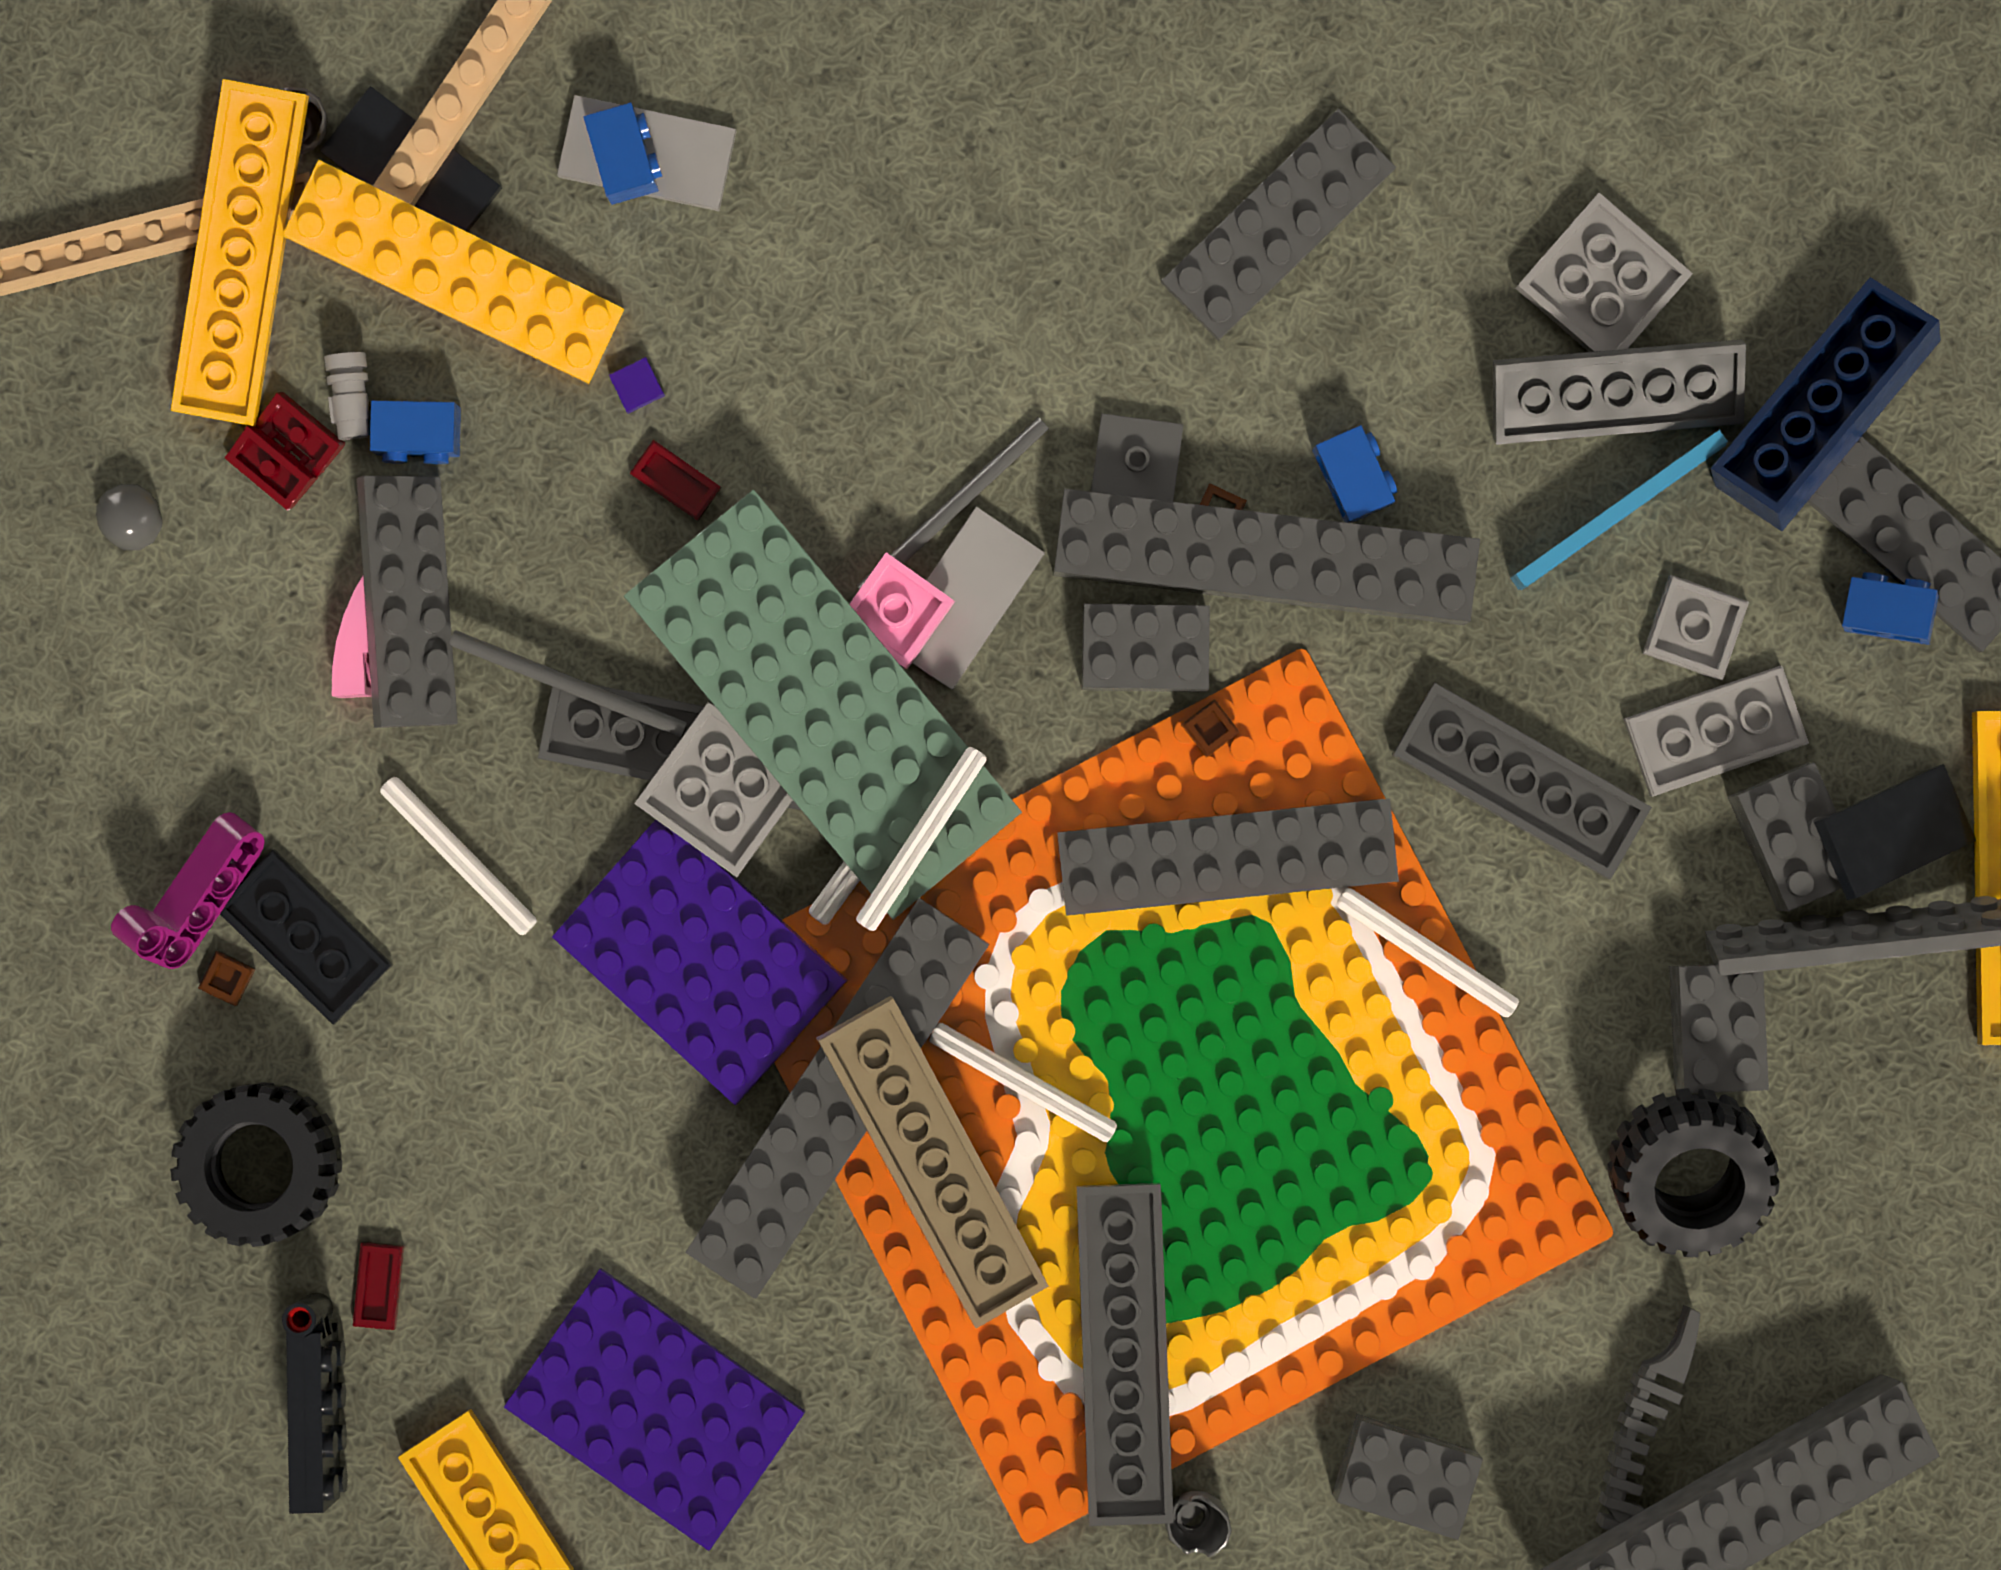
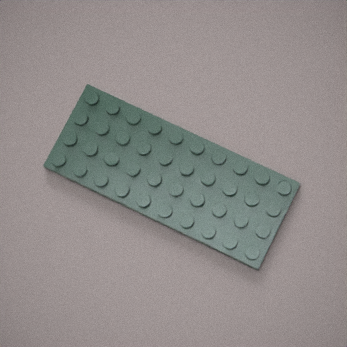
[624,489,1022,920]

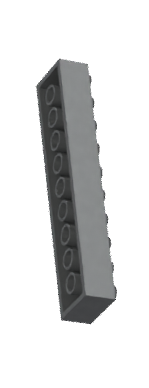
[1054,489,1480,626]
[685,898,990,1299]
[1540,1374,1940,1570]

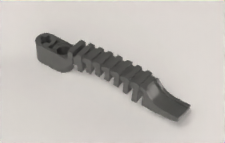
[1596,1305,1700,1530]

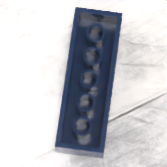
[1711,277,1941,531]

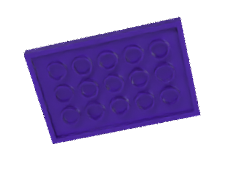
[552,819,848,1105]
[504,1268,805,1551]

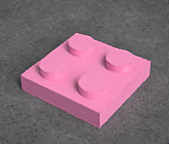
[849,552,955,669]

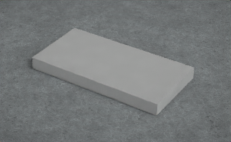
[557,95,737,211]
[912,506,1045,690]
[1623,665,1809,797]

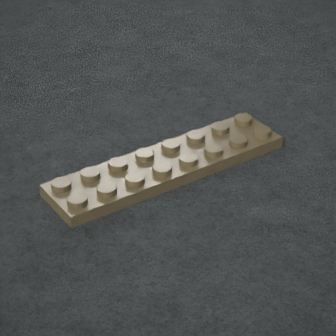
[816,996,1048,1329]

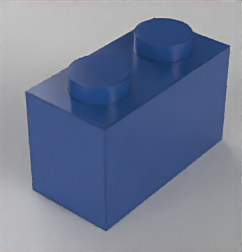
[583,103,663,205]
[370,401,461,464]
[1312,425,1397,523]
[1842,572,1939,645]

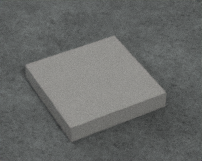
[1642,575,1749,681]

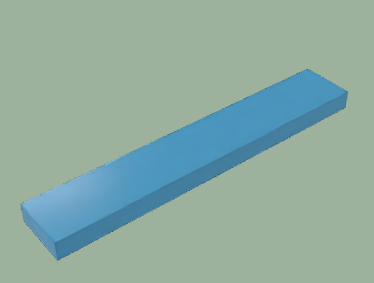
[1510,430,1728,590]

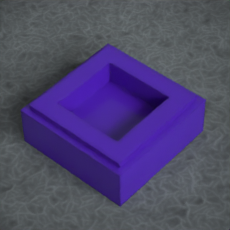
[609,357,665,414]

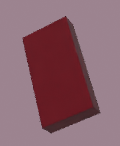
[630,440,722,521]
[353,1242,404,1330]

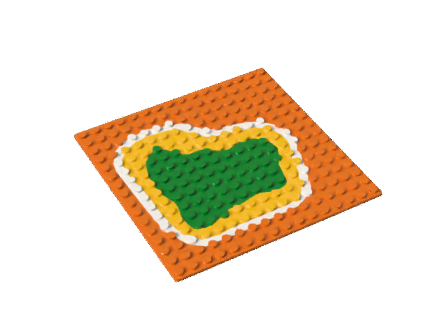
[775,649,1613,1543]

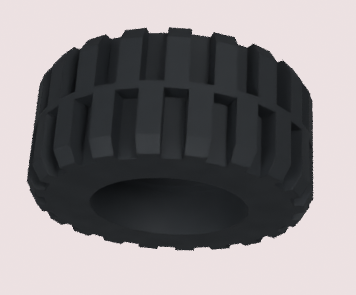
[170,1082,342,1247]
[1607,1088,1780,1258]

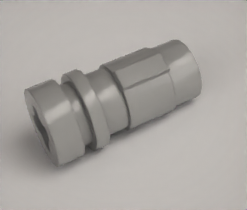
[324,352,371,440]

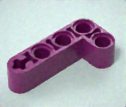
[111,812,265,969]

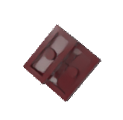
[225,392,346,511]

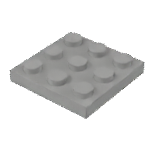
[1515,193,1693,352]
[634,702,793,877]

